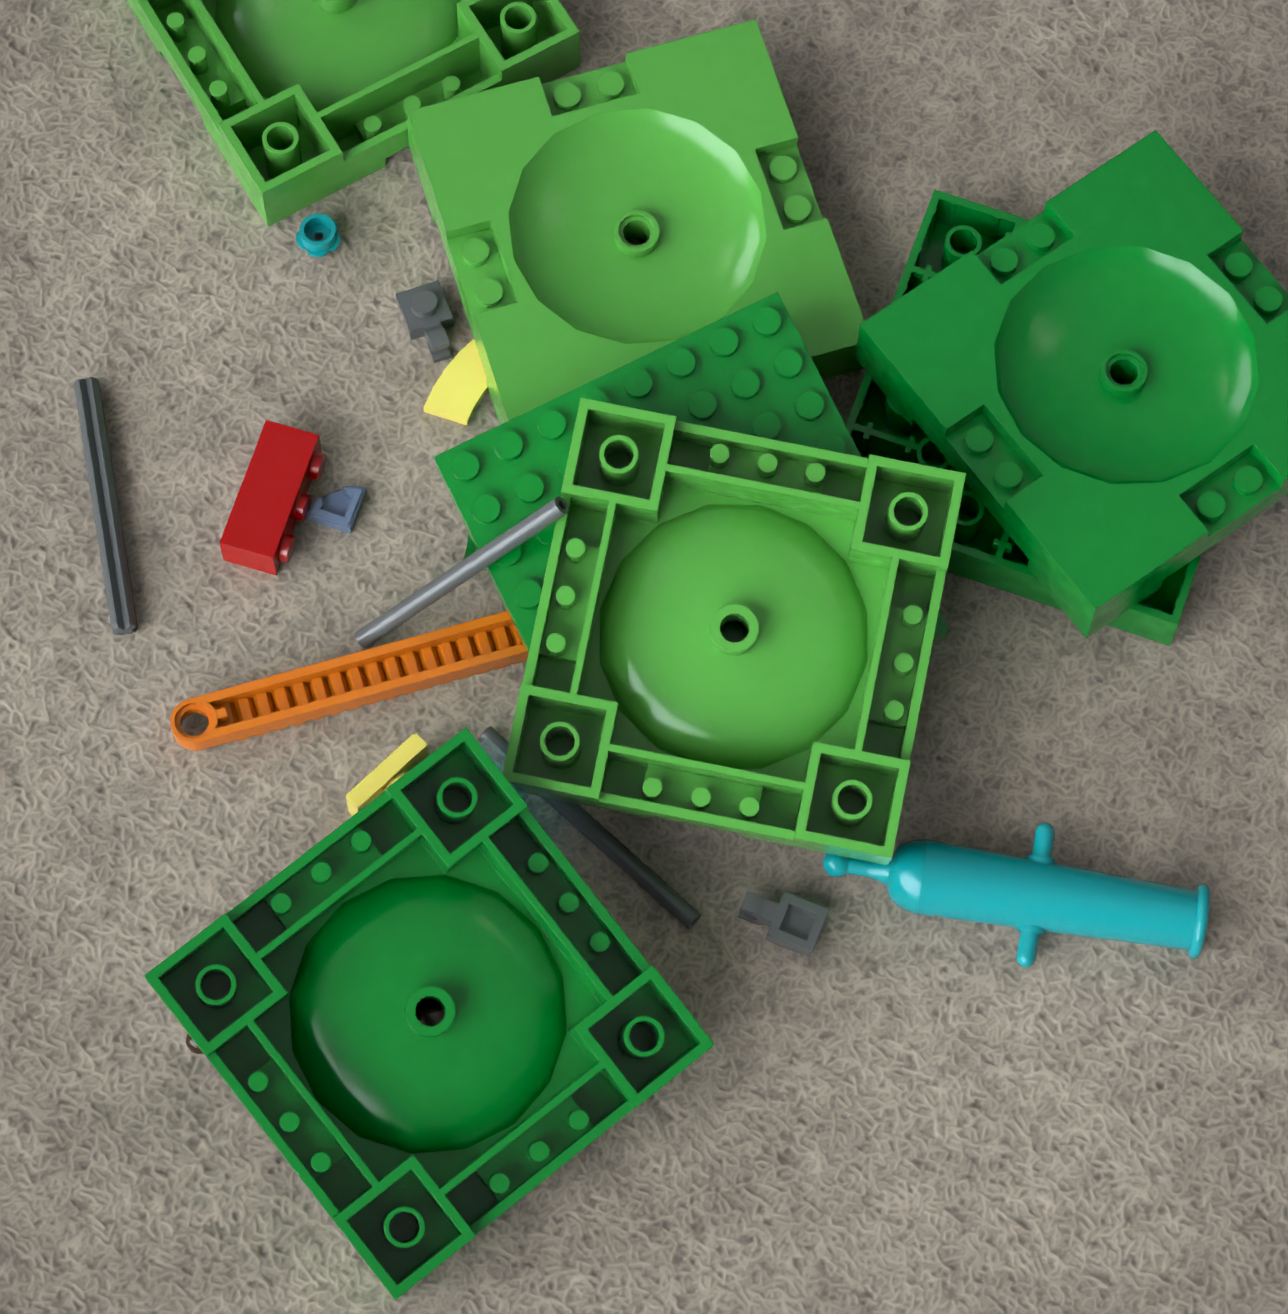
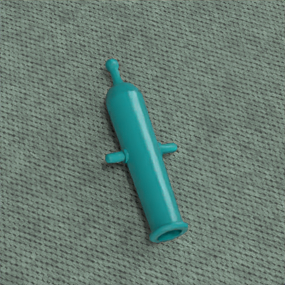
[823,823,1211,967]

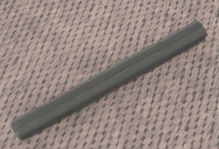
[74,377,138,635]

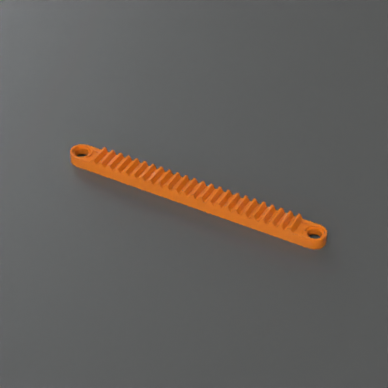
[170,611,528,751]

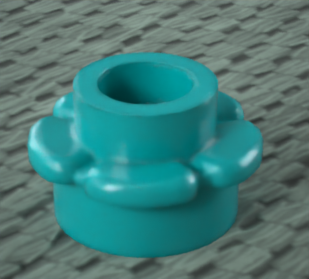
[296,213,341,257]

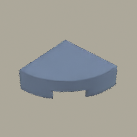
[306,486,367,534]

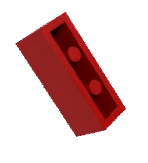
[219,420,327,576]

